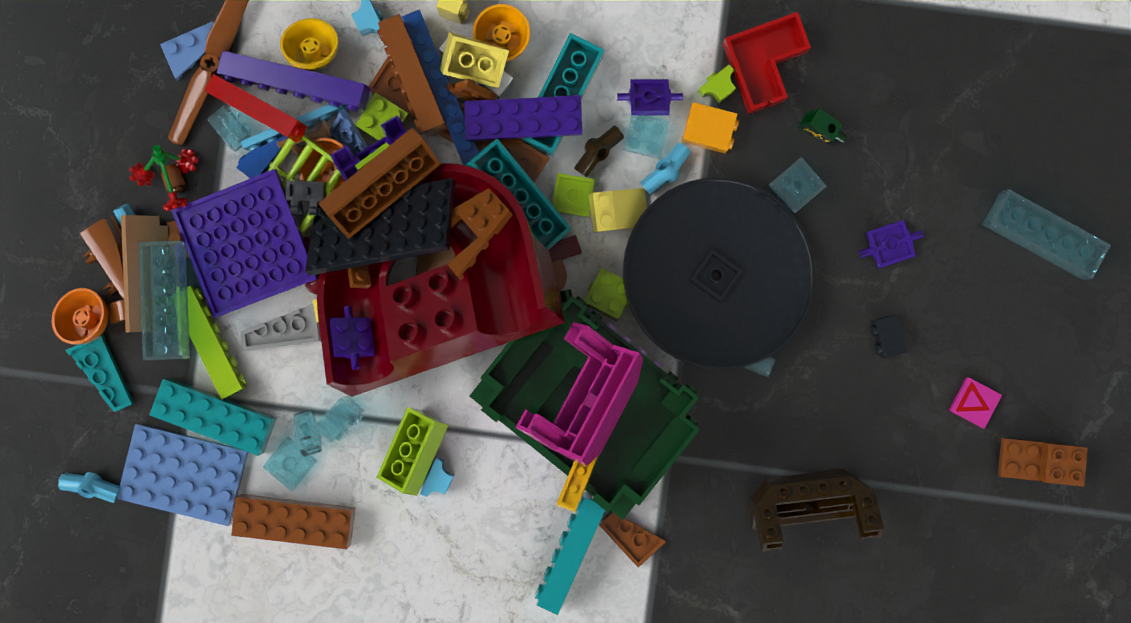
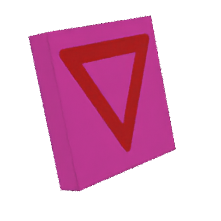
[948,377,1002,429]

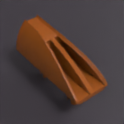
[80,217,124,300]

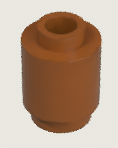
[161,164,186,194]

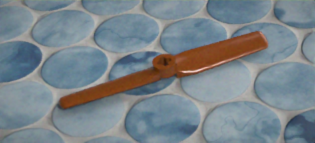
[168,0,249,145]

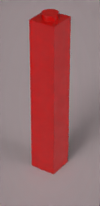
[204,74,308,143]

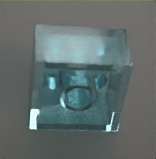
[769,157,827,214]
[314,395,364,442]

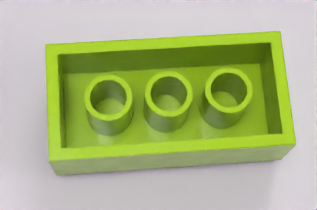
[376,407,448,496]

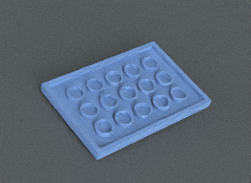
[117,424,248,526]

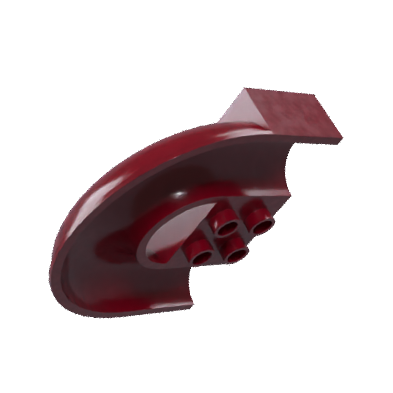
[317,163,565,397]

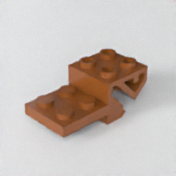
[998,438,1088,487]

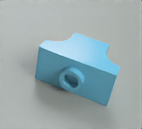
[351,0,383,36]
[420,457,454,497]

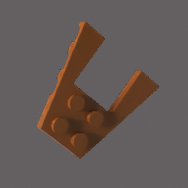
[447,188,513,280]

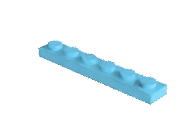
[240,105,350,151]

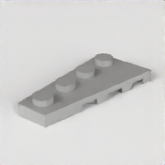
[241,304,320,351]

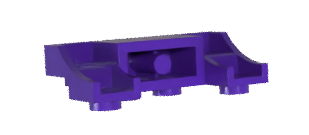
[330,115,407,182]

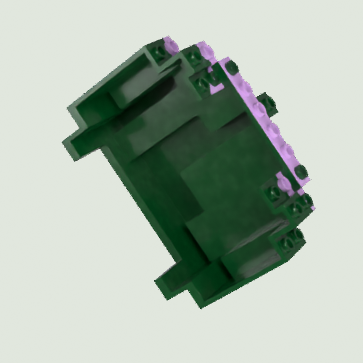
[469,296,700,520]

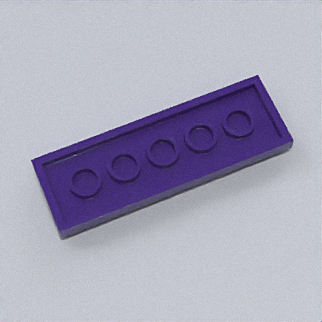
[465,95,583,141]

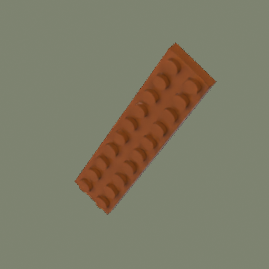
[369,57,549,183]

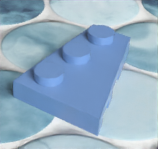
[160,21,214,80]
[330,109,368,156]

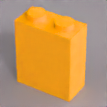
[681,102,739,154]

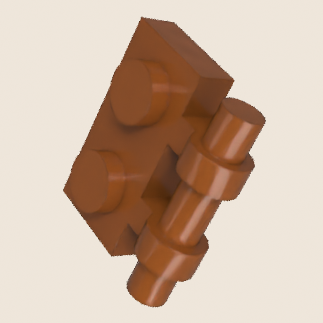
[447,79,497,101]

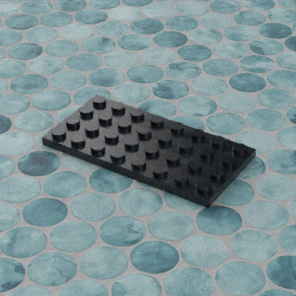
[305,178,456,276]

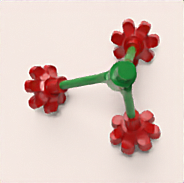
[129,145,198,211]

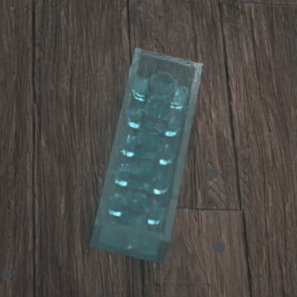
[982,189,1111,280]
[139,241,190,360]

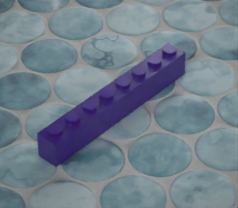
[217,51,371,112]

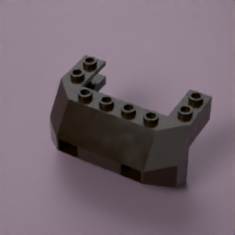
[749,469,884,552]

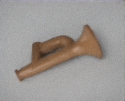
[277,120,332,156]

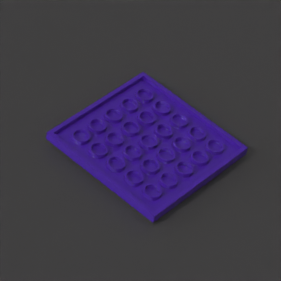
[171,169,319,318]

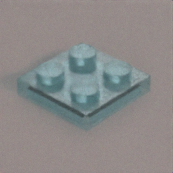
[623,116,670,159]
[263,437,317,491]

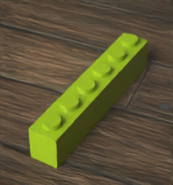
[169,286,247,399]

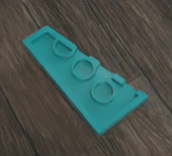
[65,334,134,412]

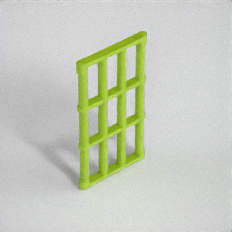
[267,135,341,237]

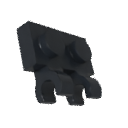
[286,180,326,215]

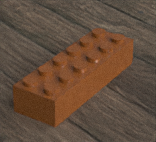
[377,14,448,138]
[318,128,441,239]
[231,494,356,549]

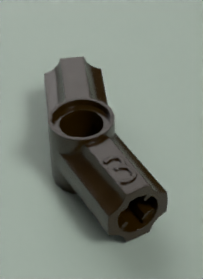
[574,125,624,178]

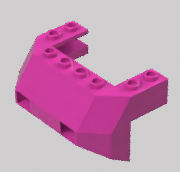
[516,322,643,466]

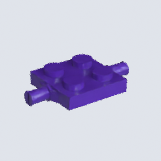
[617,79,683,116]
[859,220,924,269]
[329,306,375,370]

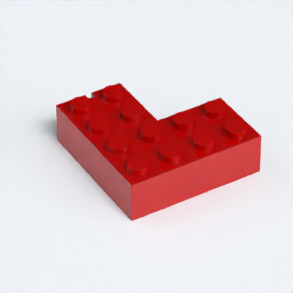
[722,12,811,115]

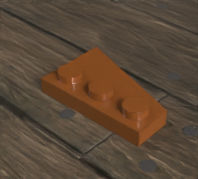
[599,512,666,567]

